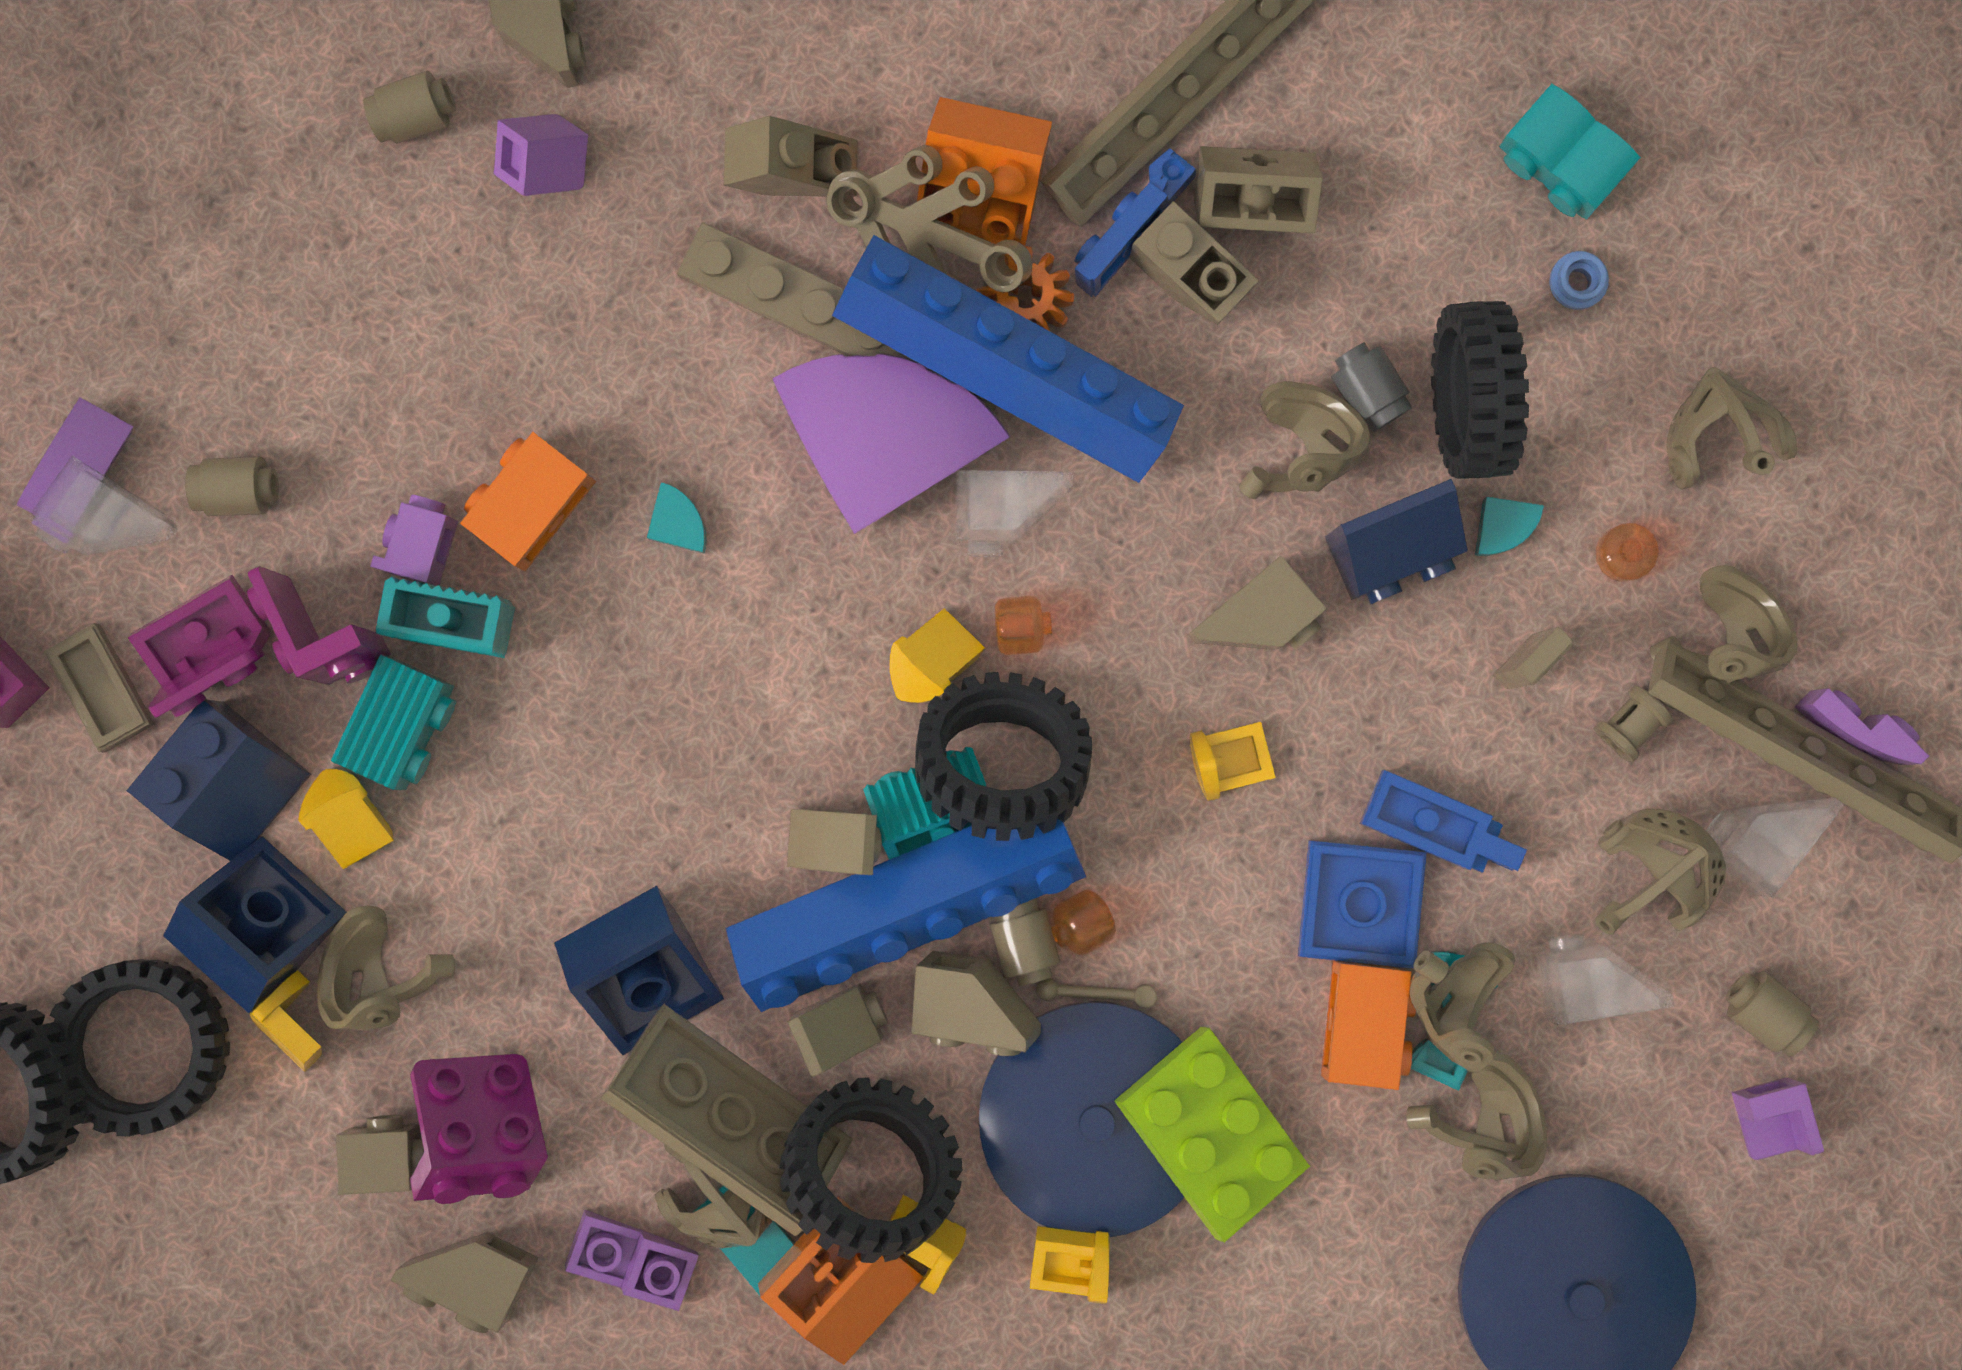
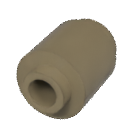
[363,70,456,144]
[185,456,279,517]
[990,898,1061,986]
[1726,971,1819,1057]

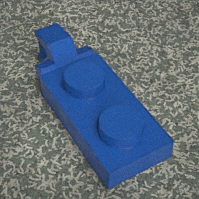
[1074,148,1196,297]
[1359,770,1527,873]

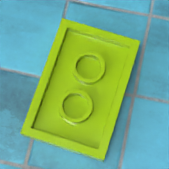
[1114,1027,1310,1243]

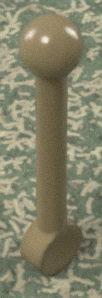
[1036,978,1157,1008]

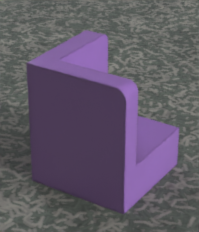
[494,114,588,196]
[1731,1077,1824,1160]

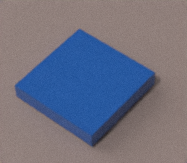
[1298,840,1427,968]

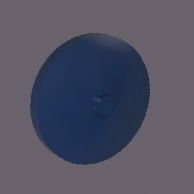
[979,1001,1184,1237]
[1458,1174,1697,1370]

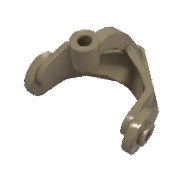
[1666,367,1797,490]
[1239,381,1370,499]
[1650,565,1797,683]
[1595,809,1726,935]
[317,906,455,1031]
[1410,943,1515,1073]
[1406,1052,1547,1181]
[654,1144,773,1248]

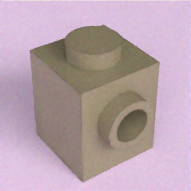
[336,1115,424,1195]

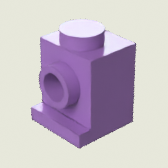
[370,494,458,586]

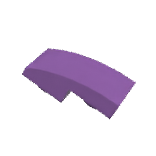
[17,398,133,534]
[1794,688,1929,765]
[565,1210,699,1311]

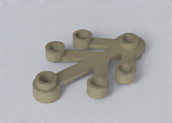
[826,145,1032,292]

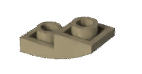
[787,809,882,875]

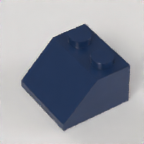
[1325,479,1468,605]
[126,699,311,861]
[163,836,347,1014]
[554,886,724,1056]

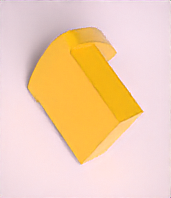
[890,608,985,703]
[1190,722,1276,801]
[298,769,394,869]
[250,970,322,1072]
[889,1194,966,1295]
[1030,1226,1110,1304]

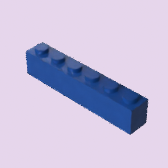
[832,235,1184,483]
[725,818,1086,1012]

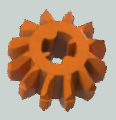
[976,246,1074,331]

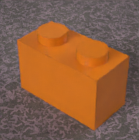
[460,431,596,571]
[1321,960,1416,1090]

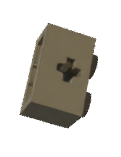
[1194,146,1323,234]

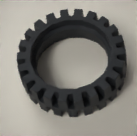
[1431,301,1529,479]
[915,672,1092,841]
[49,959,230,1137]
[0,1002,86,1184]
[779,1077,963,1263]

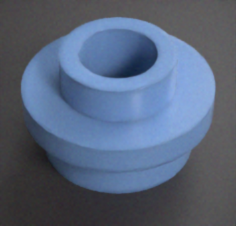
[1549,251,1609,310]

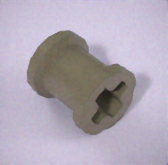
[1593,685,1674,762]

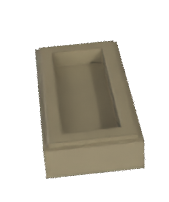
[44,623,155,753]
[1493,626,1573,689]

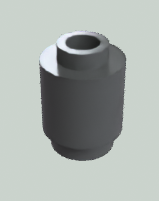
[1331,342,1412,433]

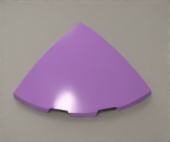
[773,354,1010,534]

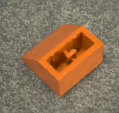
[917,97,1052,246]
[758,1196,924,1365]

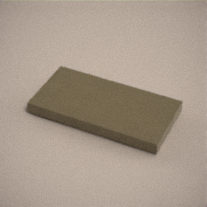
[600,1004,853,1237]

